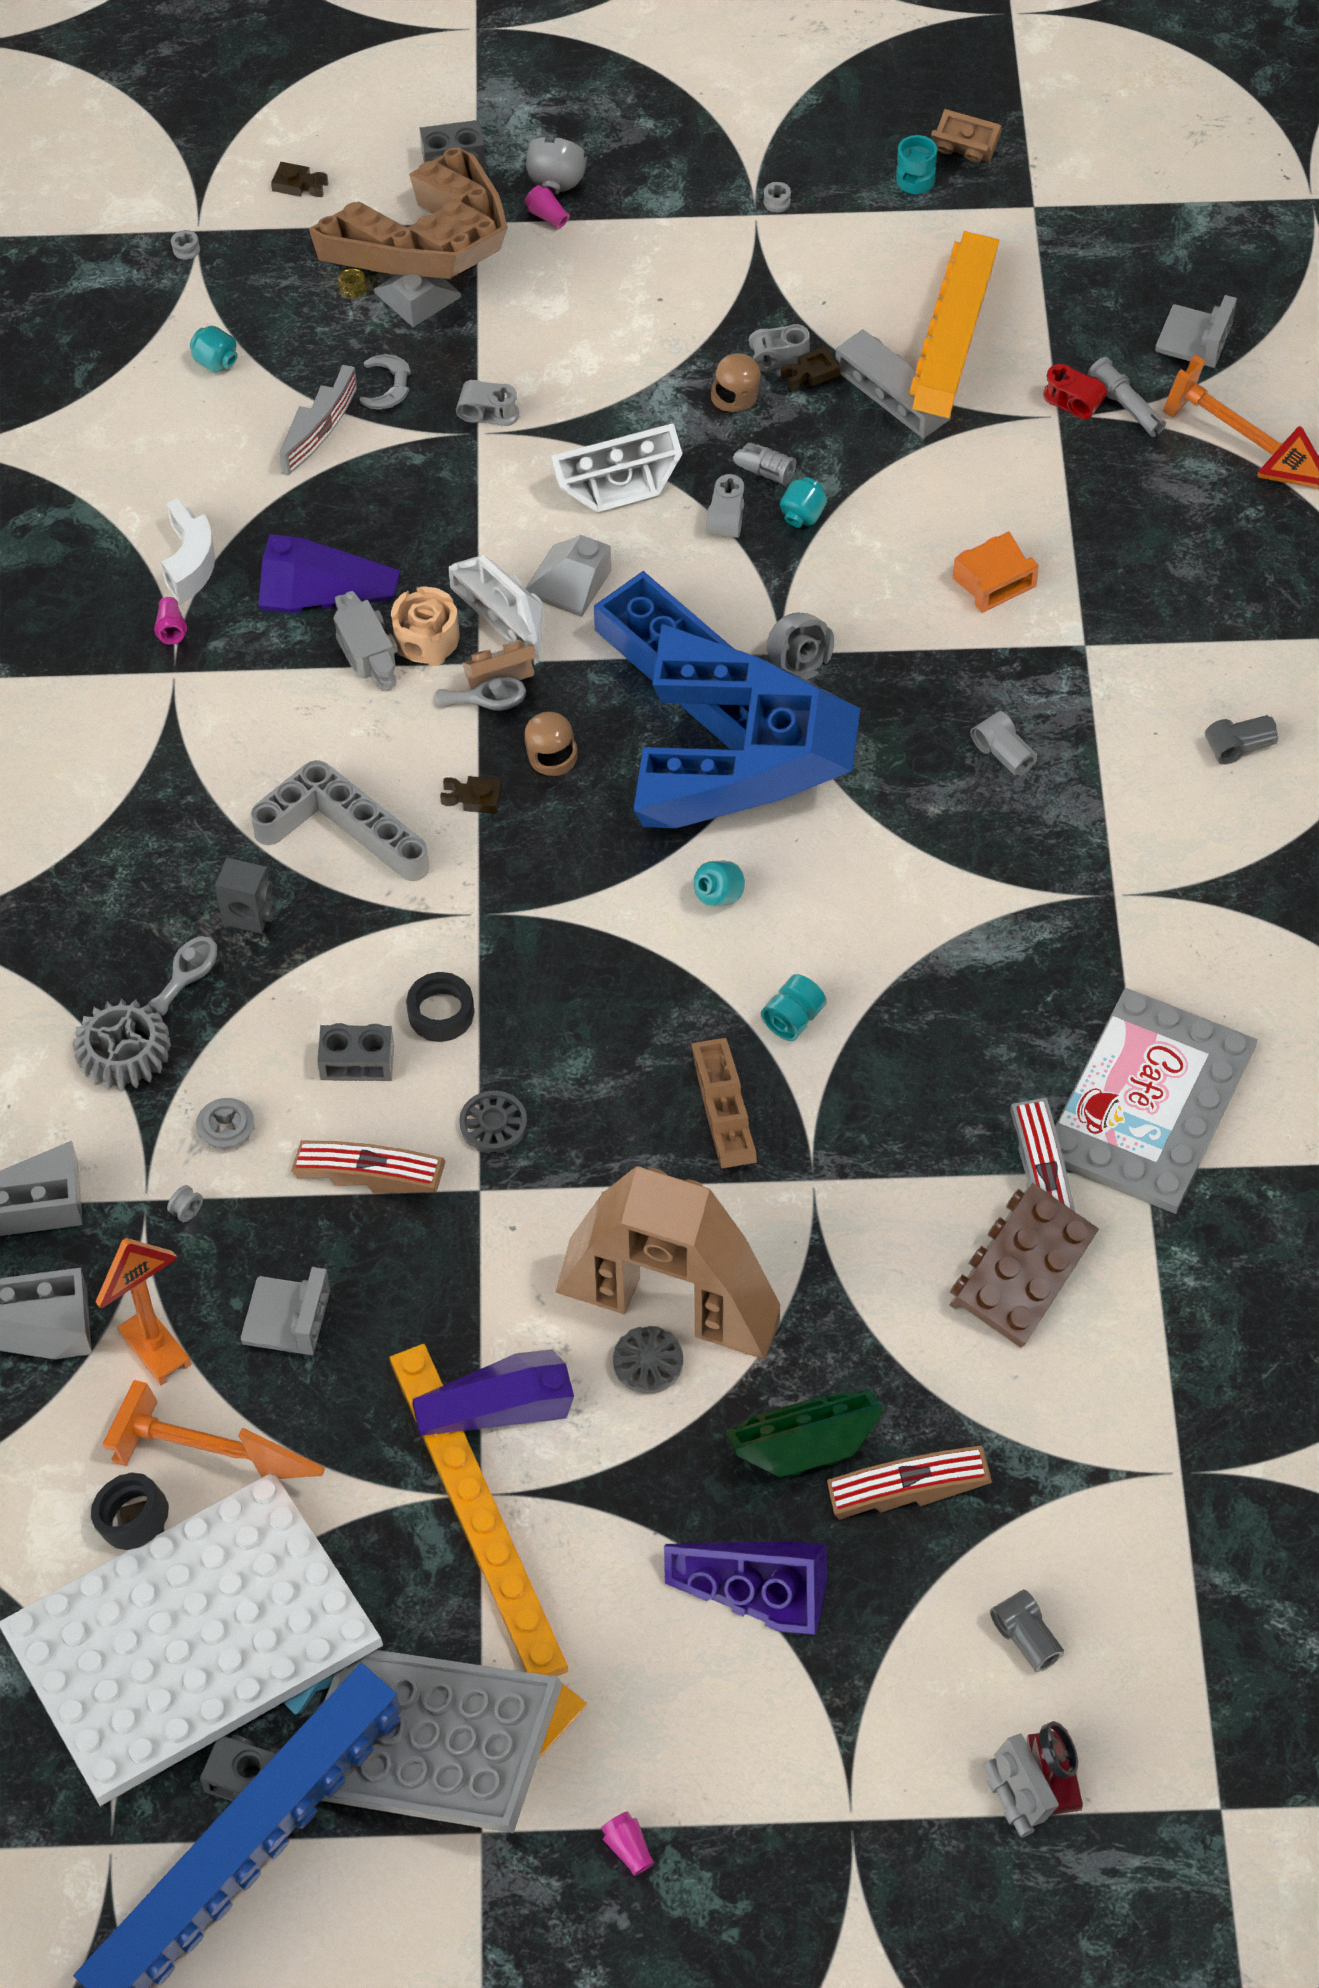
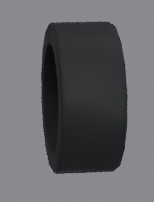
[406,972,475,1042]
[91,1472,169,1550]

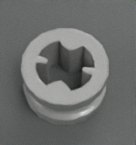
[763,182,791,212]
[171,230,200,260]
[167,1185,203,1222]

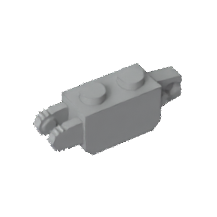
[333,591,398,691]

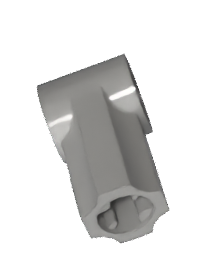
[971,711,1037,776]

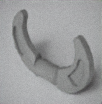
[359,354,411,410]

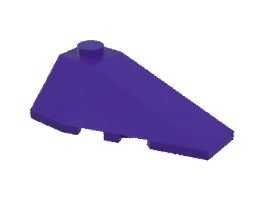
[259,534,401,613]
[412,1349,574,1436]
[664,1541,827,1635]

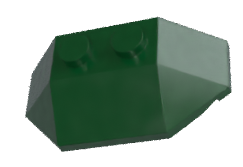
[726,1389,883,1477]

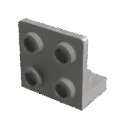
[1155,295,1237,368]
[241,1267,330,1356]

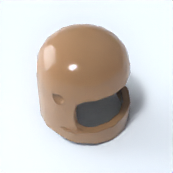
[711,353,761,412]
[525,712,577,776]

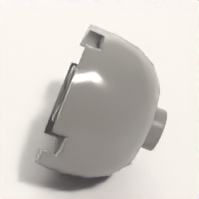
[526,137,587,195]
[767,612,834,680]

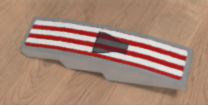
[279,365,357,475]
[1010,1098,1075,1212]

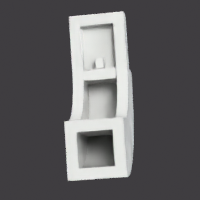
[161,498,215,604]

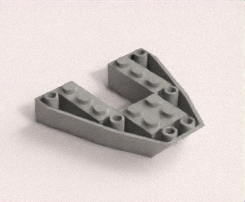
[0,1140,92,1359]

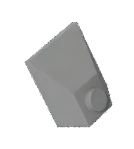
[374,274,461,327]
[525,535,611,617]

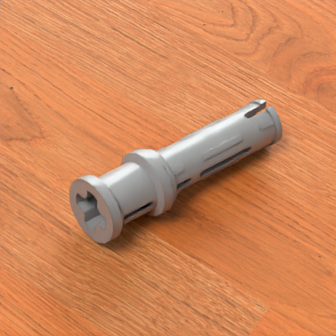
[1087,357,1166,437]

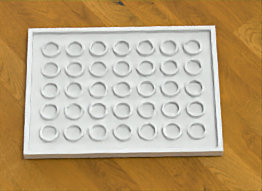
[0,1474,383,1806]

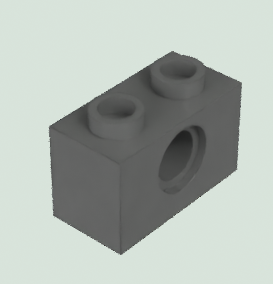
[215,858,276,934]
[200,1735,280,1801]

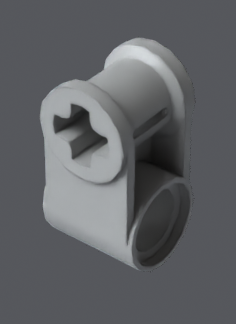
[749,324,810,371]
[456,380,519,426]
[706,474,744,538]

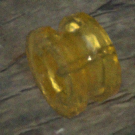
[338,269,367,299]

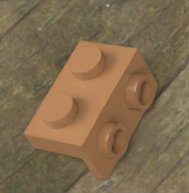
[931,109,1002,163]
[462,640,537,690]

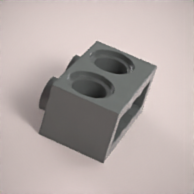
[419,120,486,168]
[317,1023,394,1081]

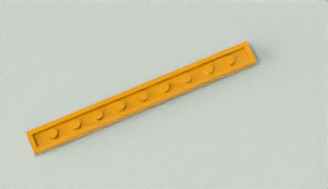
[389,1344,568,1677]

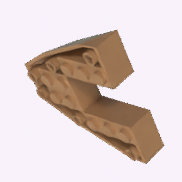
[309,147,508,279]
[555,1166,780,1359]

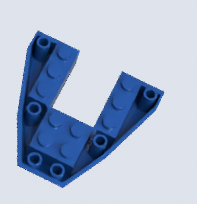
[634,624,861,828]

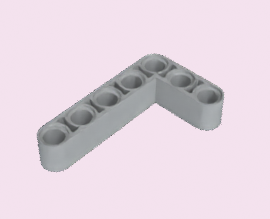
[251,760,429,881]

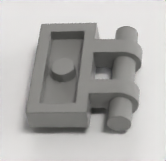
[983,1733,1059,1838]

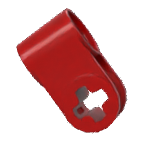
[1043,364,1107,420]

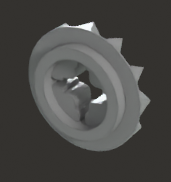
[196,1098,255,1152]

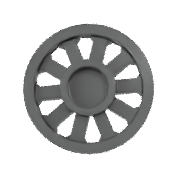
[459,1090,527,1154]
[613,1326,683,1393]

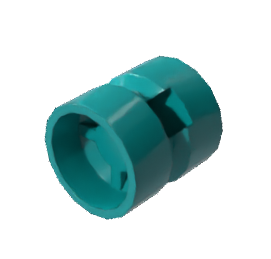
[896,135,937,194]
[761,974,827,1041]

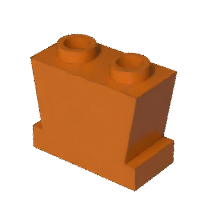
[953,531,1039,613]

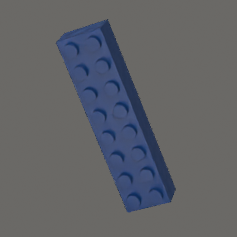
[594,571,750,750]

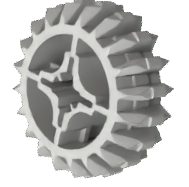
[73,998,171,1091]

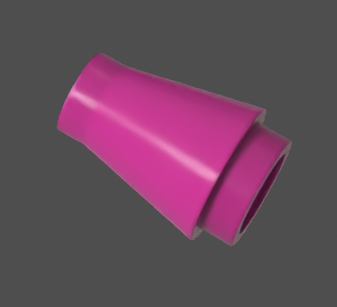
[525,185,570,229]
[154,597,187,644]
[601,1811,654,1876]

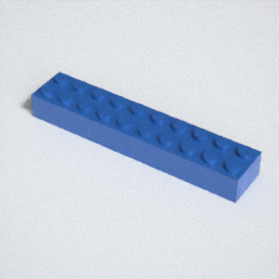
[73,1662,401,1988]

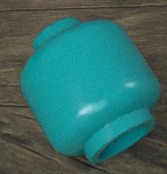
[189,325,238,373]
[779,477,827,528]
[693,860,745,906]

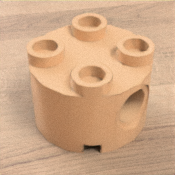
[391,587,460,666]

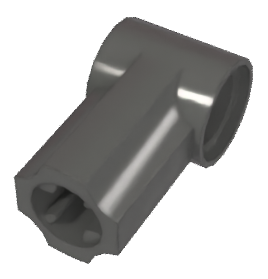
[1205,715,1279,765]
[990,1589,1064,1672]

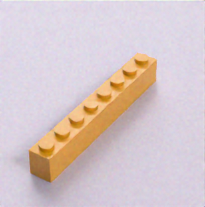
[909,231,1000,418]

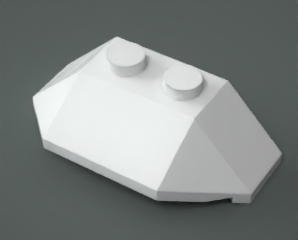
[550,423,682,513]
[448,555,544,665]

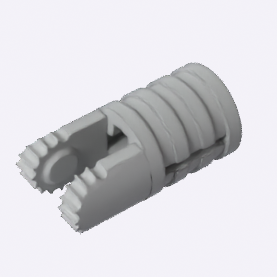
[733,442,797,486]

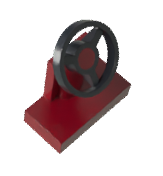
[1027,1721,1083,1815]

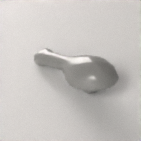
[435,676,526,711]
[148,936,217,1016]

